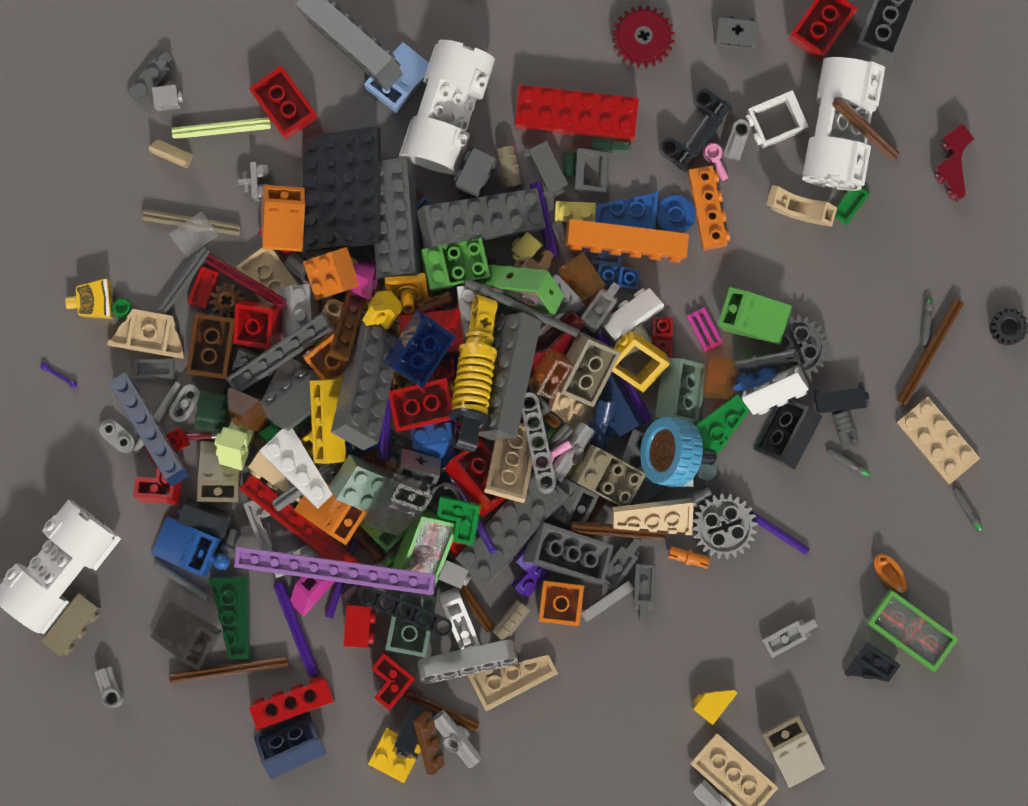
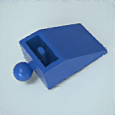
[151,516,230,577]

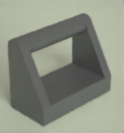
[575,148,609,193]

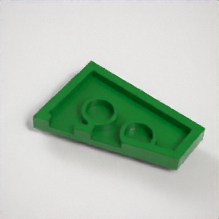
[695,394,750,455]

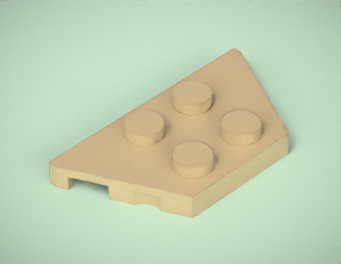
[107,309,185,359]

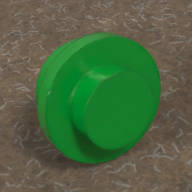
[112,298,133,318]

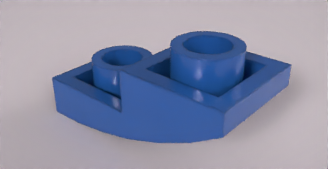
[595,264,640,290]
[733,366,777,391]

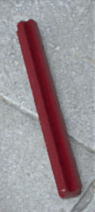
[205,254,287,309]

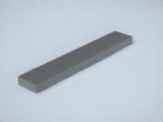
[226,312,335,392]

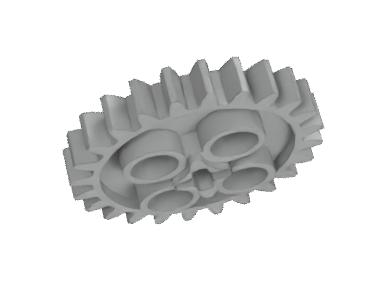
[692,493,758,559]

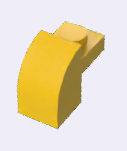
[362,290,402,329]

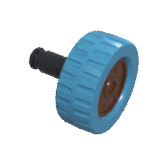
[640,417,717,486]

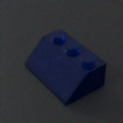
[383,311,457,388]

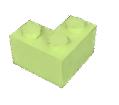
[215,420,256,470]

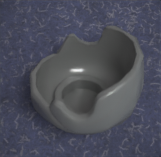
[428,483,462,512]

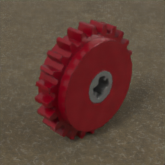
[611,5,675,69]

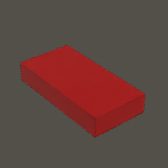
[187,266,220,311]

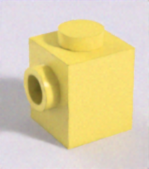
[511,232,542,261]

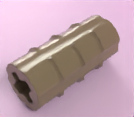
[497,146,523,189]
[491,599,530,640]

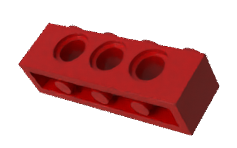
[249,676,335,730]

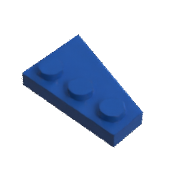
[595,191,659,230]

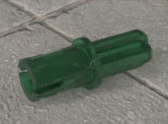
[591,137,631,153]

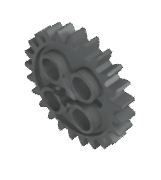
[763,315,829,378]

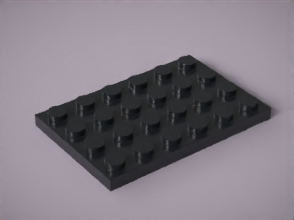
[302,126,381,253]

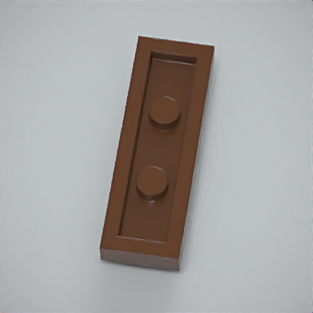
[413,711,445,775]

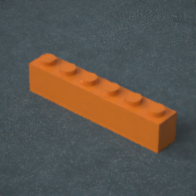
[565,219,689,263]

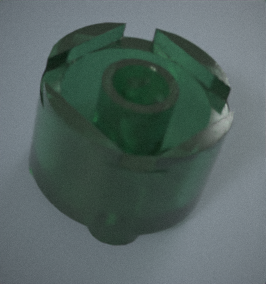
[194,390,231,434]

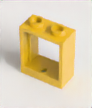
[612,329,670,392]

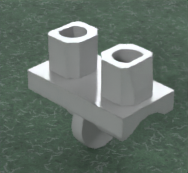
[237,162,269,201]

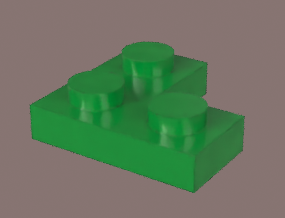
[437,496,481,546]

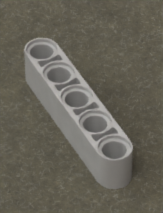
[522,393,556,494]
[417,640,518,684]

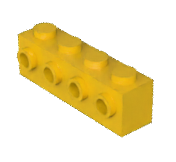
[310,379,346,464]

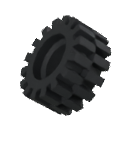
[989,308,1028,346]

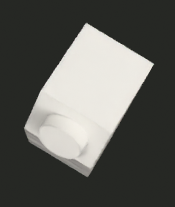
[438,587,480,650]

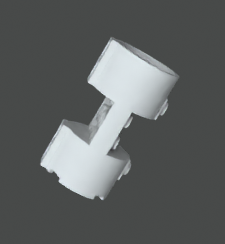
[399,40,495,175]
[802,57,885,191]
[0,499,121,635]

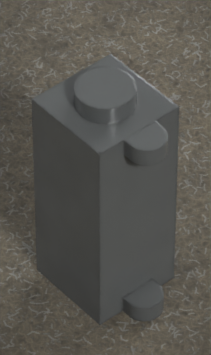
[523,141,568,197]

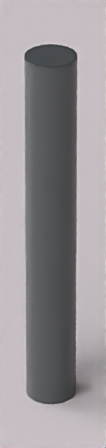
[154,561,209,600]

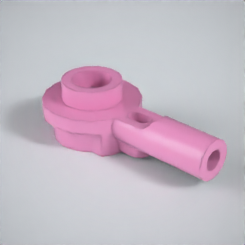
[702,142,729,181]
[536,441,572,468]

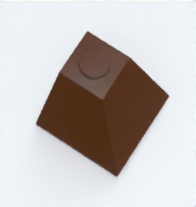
[228,388,270,431]

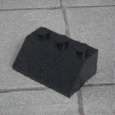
[753,399,823,470]

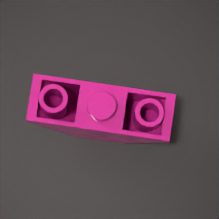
[349,259,378,299]
[290,577,335,616]

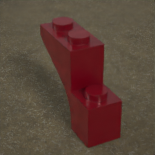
[933,123,975,203]
[531,312,583,373]

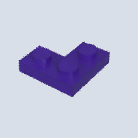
[511,544,552,599]

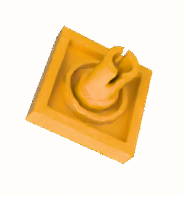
[385,273,429,314]

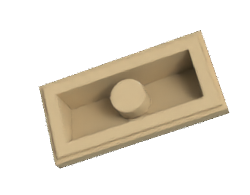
[148,139,193,168]

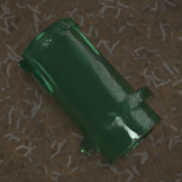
[561,152,577,177]

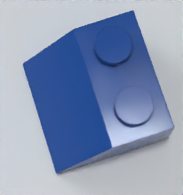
[410,422,458,466]

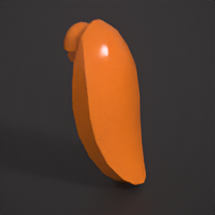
[874,554,907,594]

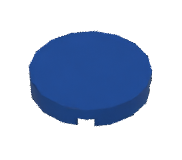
[656,194,696,233]

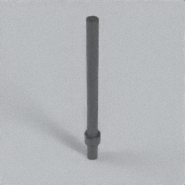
[465,279,579,337]

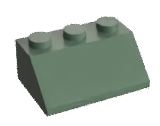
[655,358,707,424]

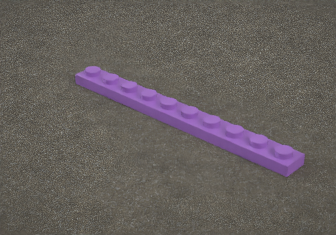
[234,547,436,595]

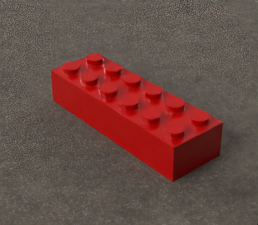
[515,85,639,142]

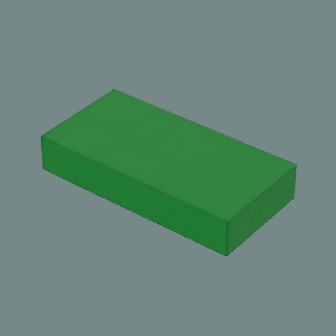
[835,187,870,226]

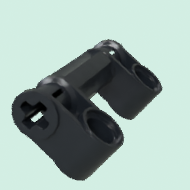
[659,89,733,173]

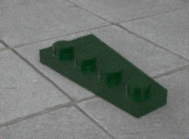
[208,577,251,659]

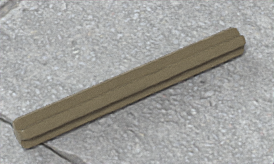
[142,209,241,235]

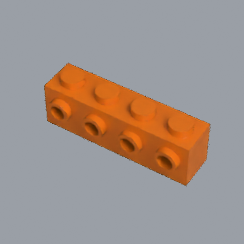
[688,165,730,251]

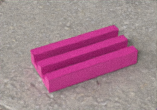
[686,307,723,352]

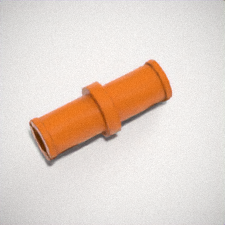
[668,546,710,569]

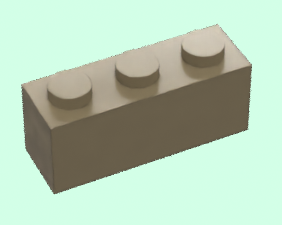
[41,593,101,657]

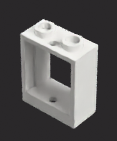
[745,90,809,149]

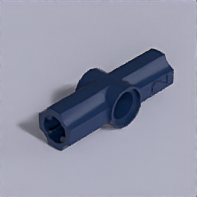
[588,395,615,452]

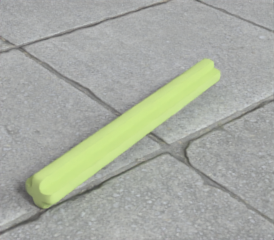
[171,117,271,139]

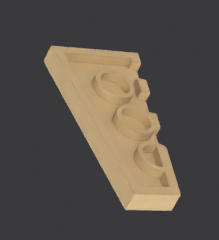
[612,498,694,535]
[468,655,558,711]

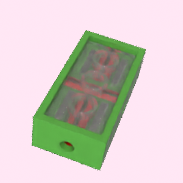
[476,264,565,315]
[392,506,456,596]
[865,590,958,672]

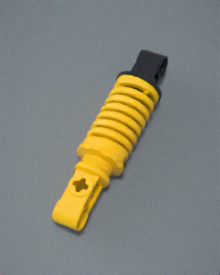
[449,295,497,453]

